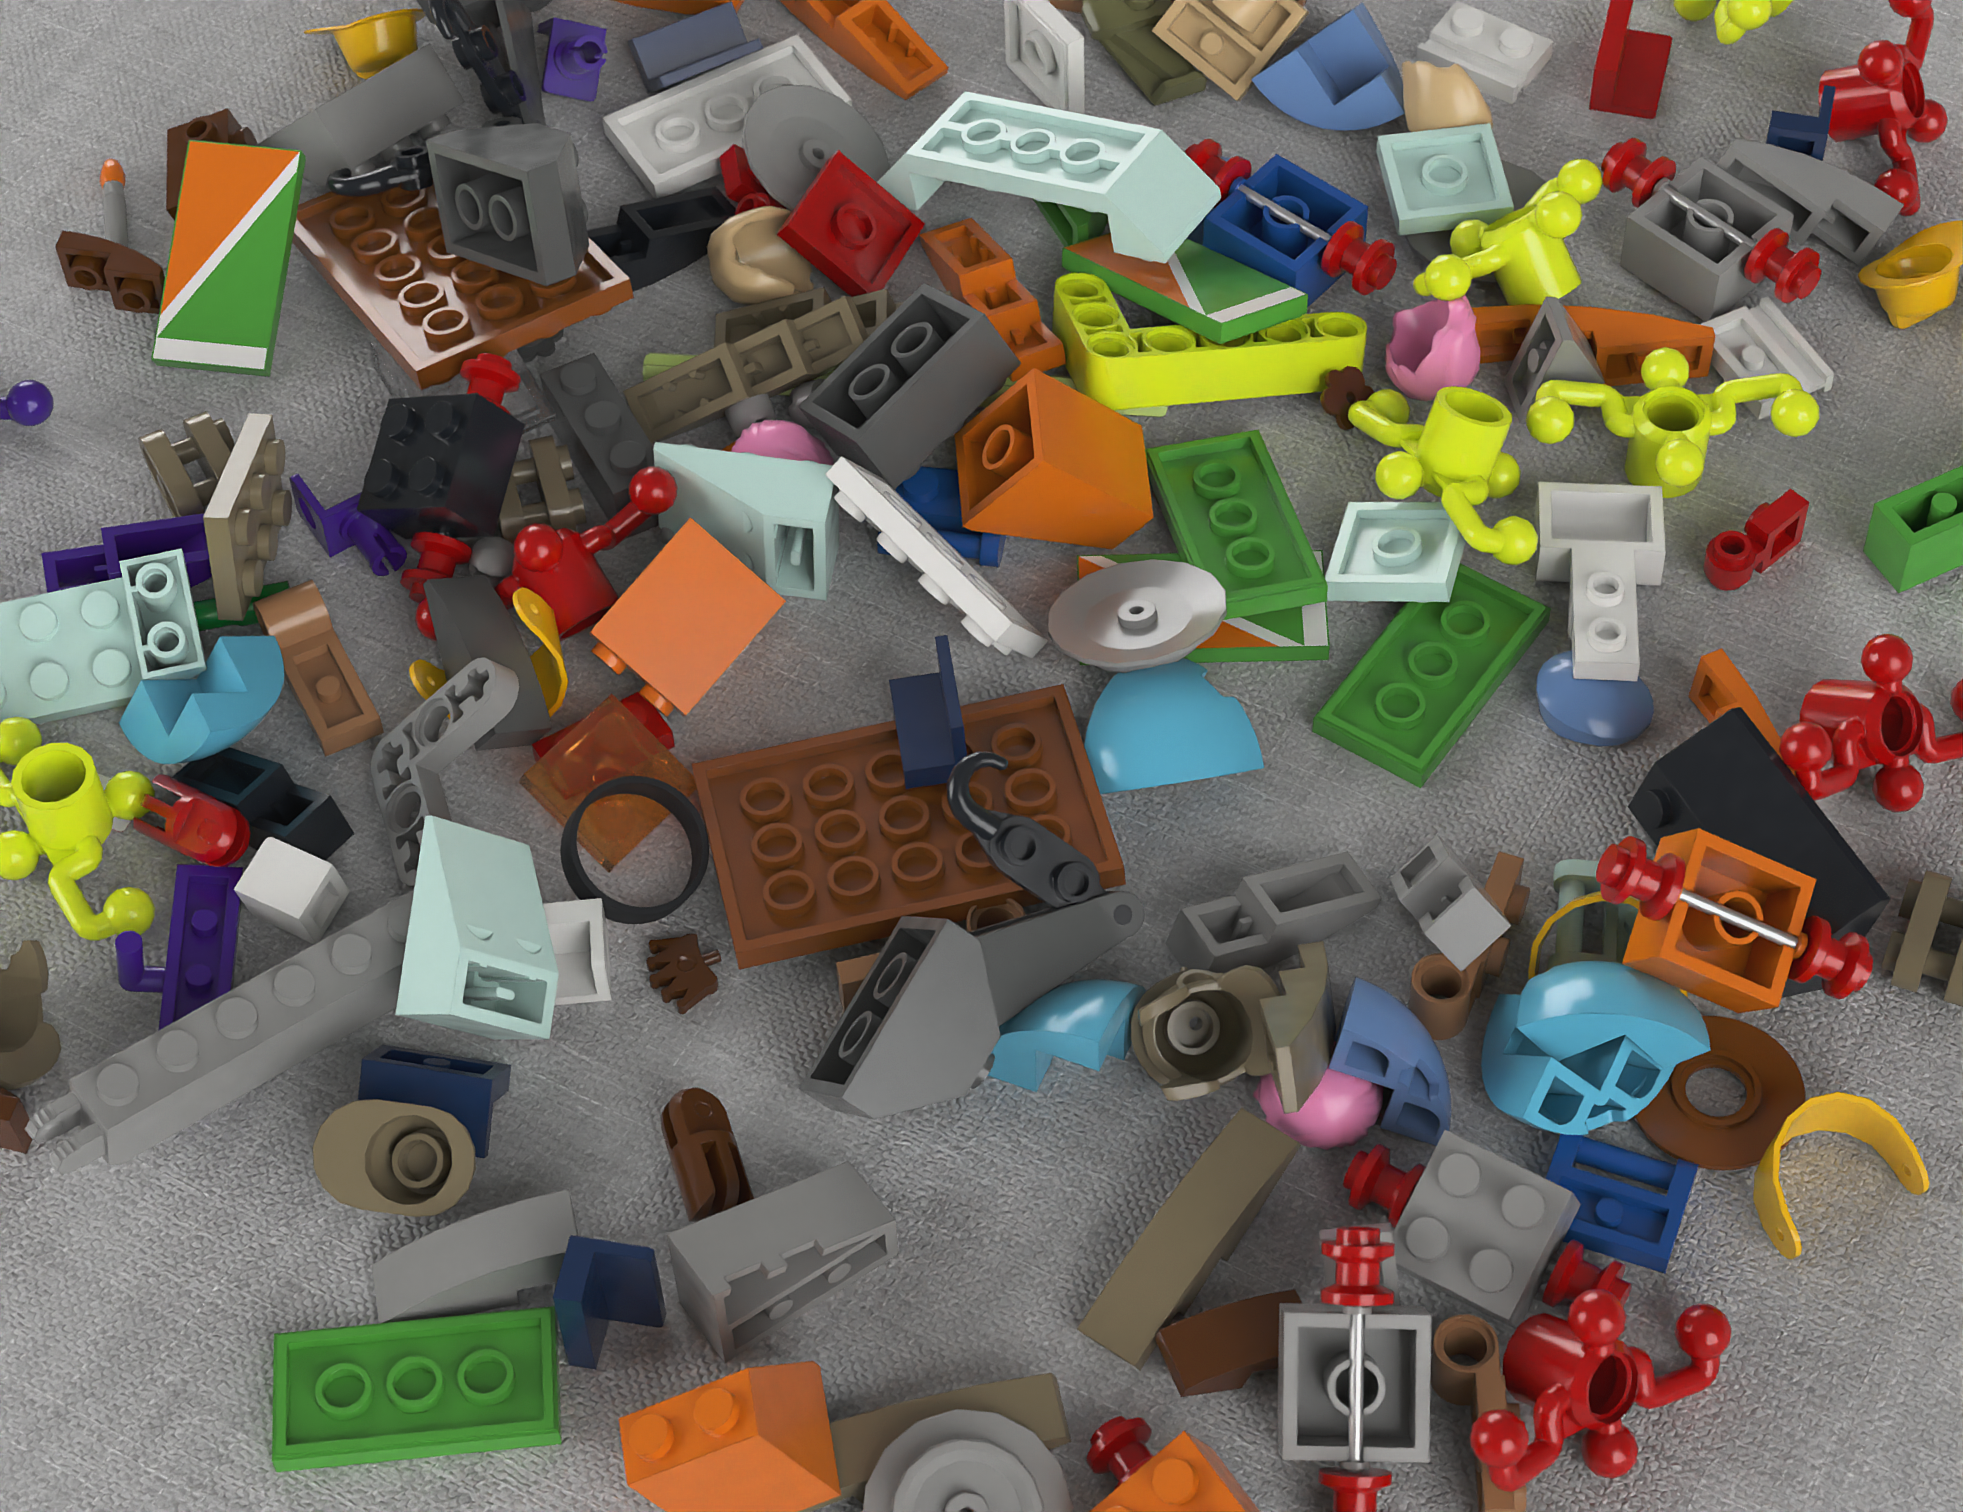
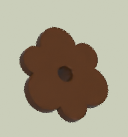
[1320,366,1374,431]

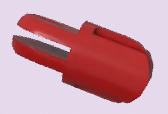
[133,774,251,867]

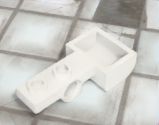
[1534,482,1666,681]

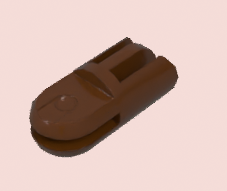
[661,1088,754,1222]

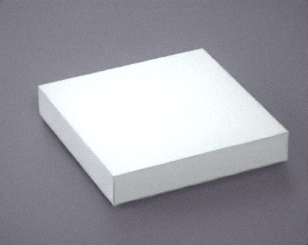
[1004,0,1085,115]

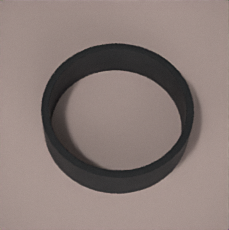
[560,776,709,924]

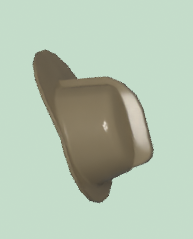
[313,1099,476,1217]

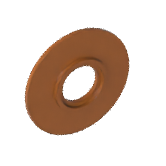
[1634,1016,1806,1170]

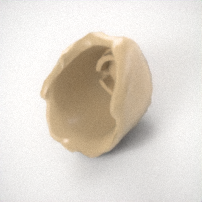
[1401,61,1493,132]
[707,206,814,305]

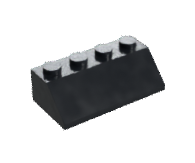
[1628,707,1891,998]

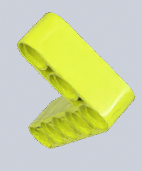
[1052,273,1367,410]

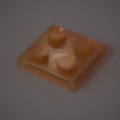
[519,694,697,873]

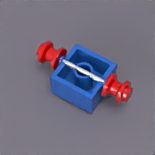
[1185,139,1397,308]

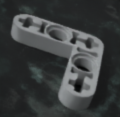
[370,657,519,888]

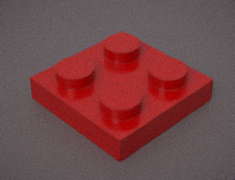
[776,150,925,297]

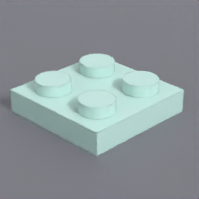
[1376,123,1514,236]
[1325,502,1466,603]

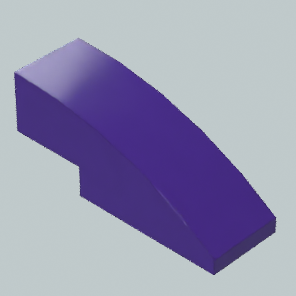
[41,513,212,593]

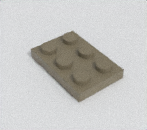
[203,413,292,621]

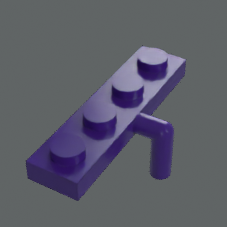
[115,864,243,1031]

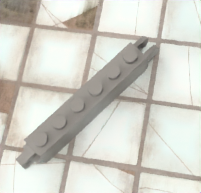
[24,889,414,1176]

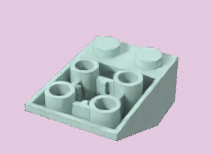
[653,442,839,601]
[395,816,559,1040]

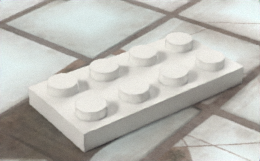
[602,34,852,199]
[825,456,1049,658]

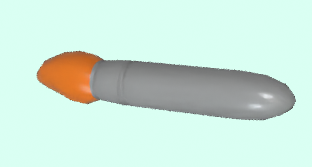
[100,159,128,247]

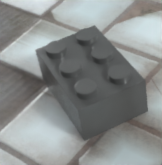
[798,283,1021,490]

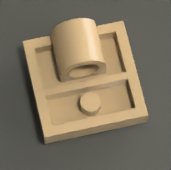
[1152,0,1310,101]

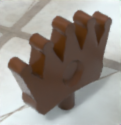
[646,933,722,1014]

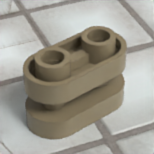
[138,411,235,517]
[498,435,587,545]
[1881,870,1963,1007]

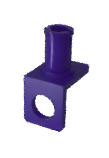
[537,17,608,102]
[289,473,407,576]

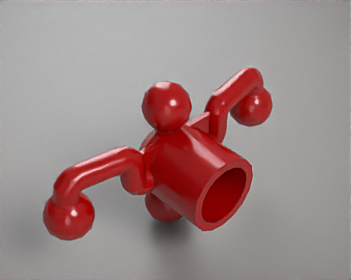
[1819,0,1948,216]
[415,466,677,642]
[1779,634,1963,813]
[1469,1289,1732,1492]

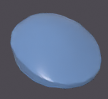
[1536,650,1654,746]

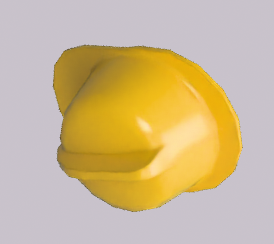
[304,8,426,79]
[1858,220,1963,329]

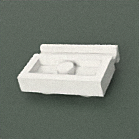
[1416,1,1554,105]
[1699,296,1835,420]

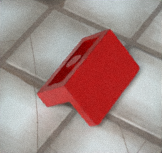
[1589,0,1673,119]

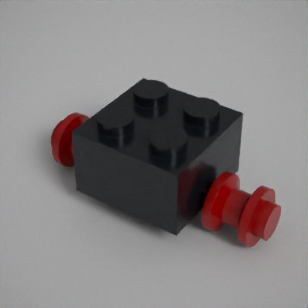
[357,353,525,603]

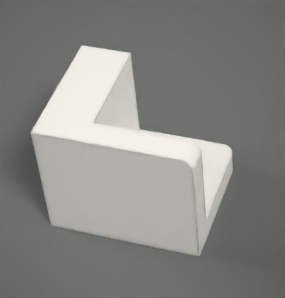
[234,837,350,944]
[543,898,612,1006]

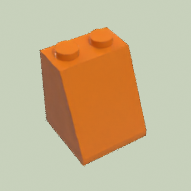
[954,368,1154,550]
[589,517,786,717]
[618,1361,841,1512]

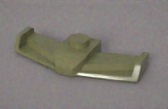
[1081,0,1207,106]

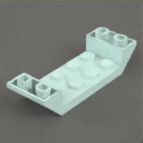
[877,91,1221,264]
[0,548,207,724]

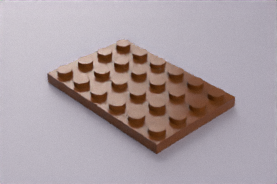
[292,185,634,390]
[691,684,1126,970]

